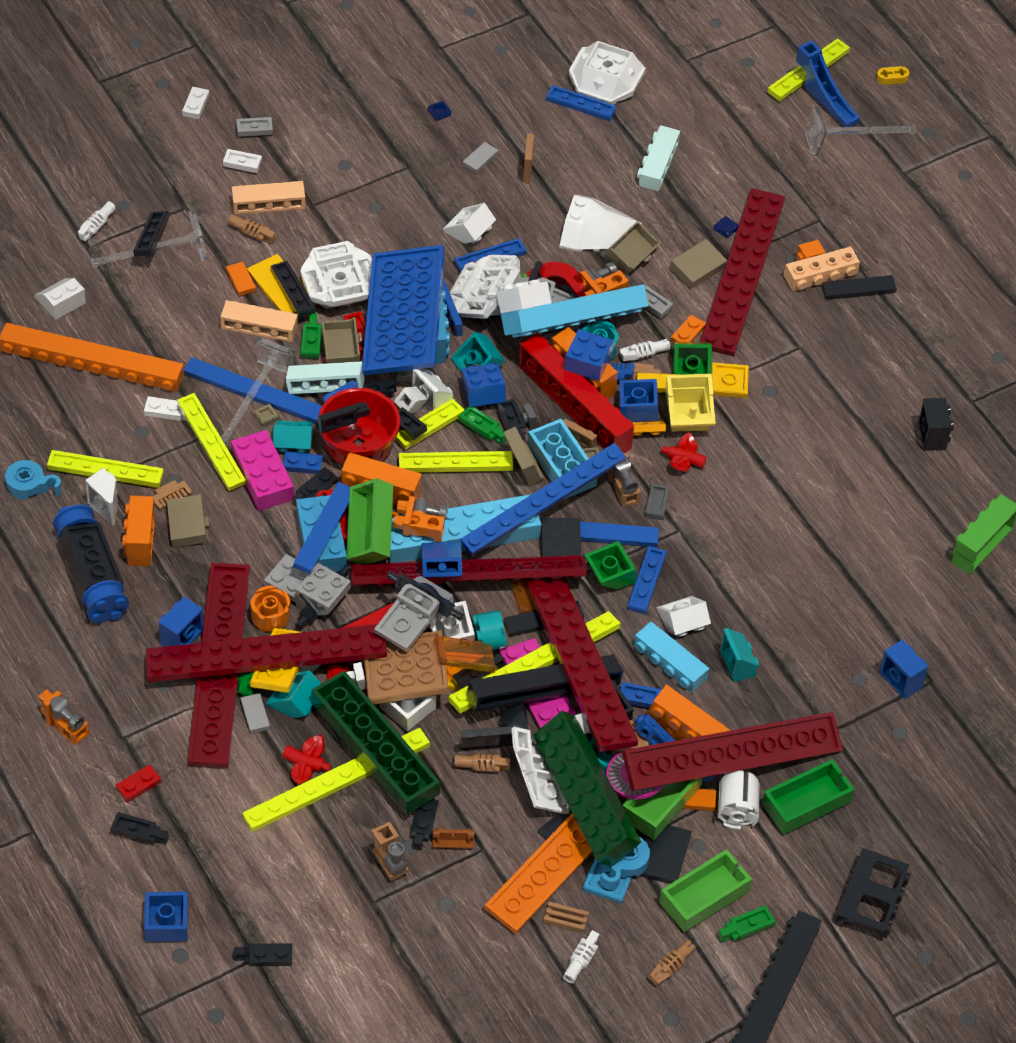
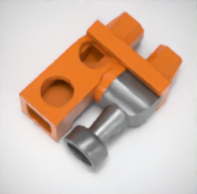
[580,262,629,296]
[393,496,448,542]
[38,689,90,745]

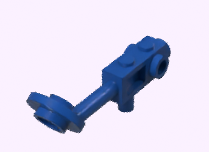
[634,714,719,782]

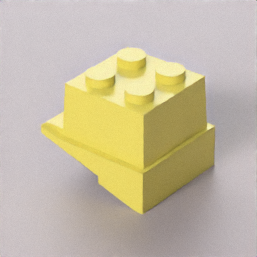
[665,374,716,432]

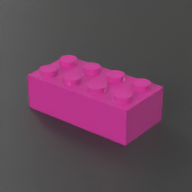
[231,430,294,511]

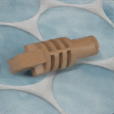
[228,214,276,244]
[454,753,511,773]
[648,940,696,986]

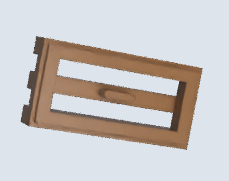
[543,902,589,933]

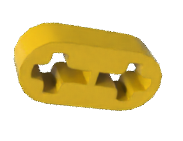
[876,66,909,85]

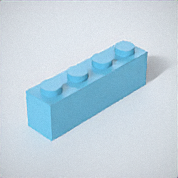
[634,622,709,693]

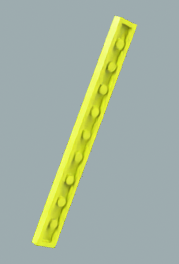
[449,611,621,714]
[242,728,430,832]

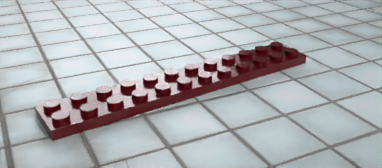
[700,188,786,357]
[351,555,587,587]
[188,563,250,768]
[525,576,639,752]
[146,624,387,683]
[622,712,843,792]

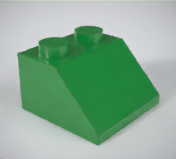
[672,342,712,375]
[584,541,636,589]

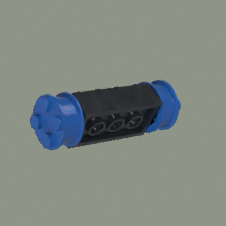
[53,504,129,623]

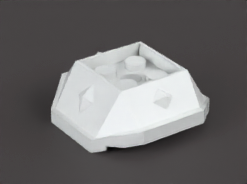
[569,41,646,105]
[300,241,372,309]
[450,255,522,319]

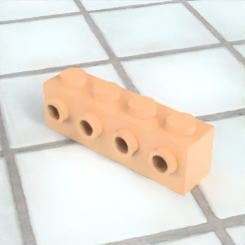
[784,247,860,292]

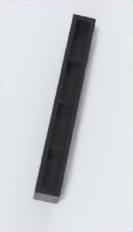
[466,654,623,712]
[732,910,822,1043]

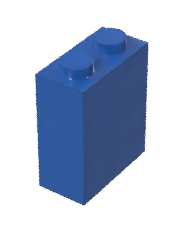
[422,541,462,577]

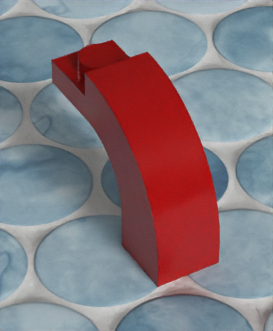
[525,262,586,298]

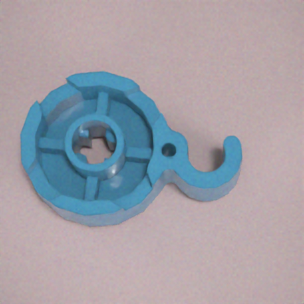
[5,460,62,500]
[601,837,650,890]

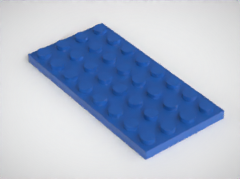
[362,245,445,375]

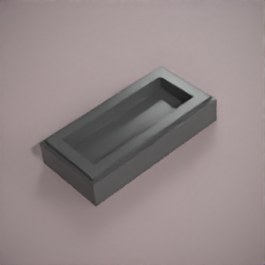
[645,483,670,520]

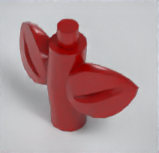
[661,432,707,472]
[283,734,332,784]

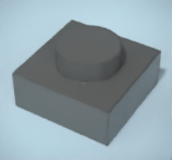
[521,403,537,430]

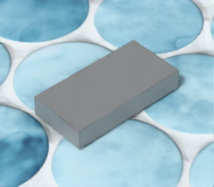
[463,142,498,174]
[240,693,270,734]

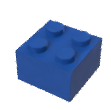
[564,329,614,381]
[462,364,506,407]
[620,379,659,422]
[159,597,204,647]
[879,639,928,699]
[144,892,189,942]

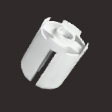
[718,770,760,829]

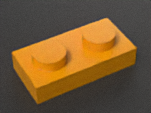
[632,421,666,435]

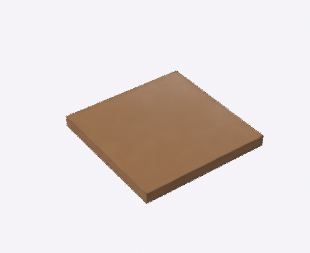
[365,630,449,704]

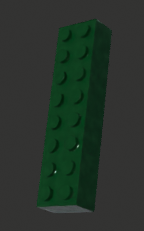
[311,670,440,815]
[533,711,641,867]

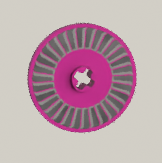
[606,748,664,799]

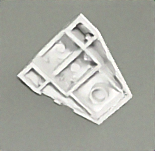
[559,194,642,252]
[512,727,570,814]

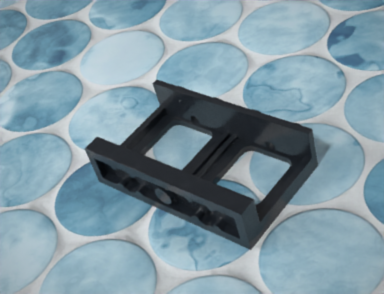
[835,848,911,942]

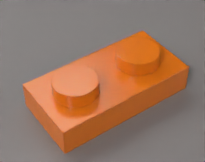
[670,315,706,343]

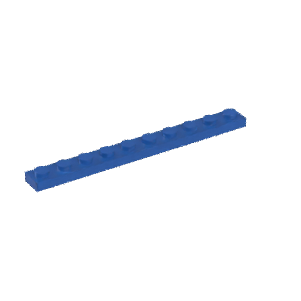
[461,443,626,556]

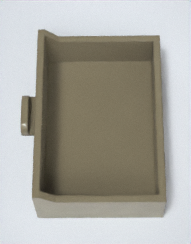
[605,221,661,276]
[669,239,727,290]
[322,317,362,364]
[504,426,544,486]
[167,494,210,548]

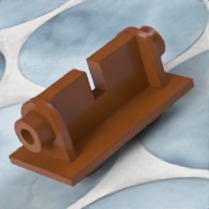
[433,828,474,849]

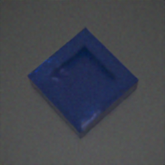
[428,100,451,121]
[714,216,739,238]

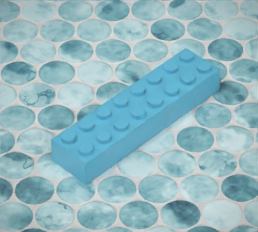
[501,284,649,338]
[389,494,541,563]

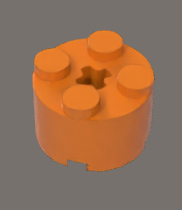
[250,586,290,632]

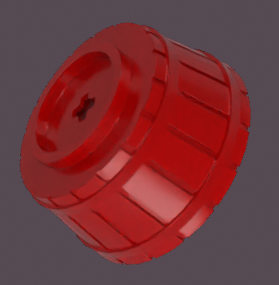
[318,388,400,465]

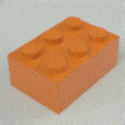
[123,496,155,566]

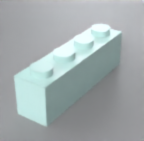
[637,125,680,191]
[286,361,365,394]

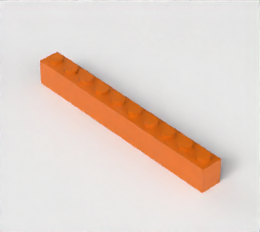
[0,323,184,392]

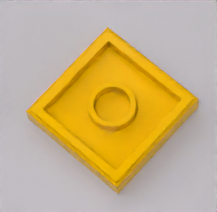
[711,362,749,398]

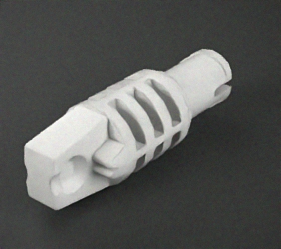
[78,201,116,241]
[619,339,670,361]
[563,930,599,983]

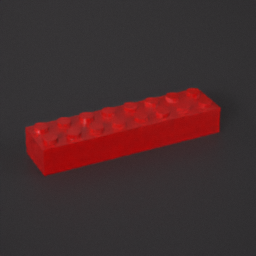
[519,333,634,453]

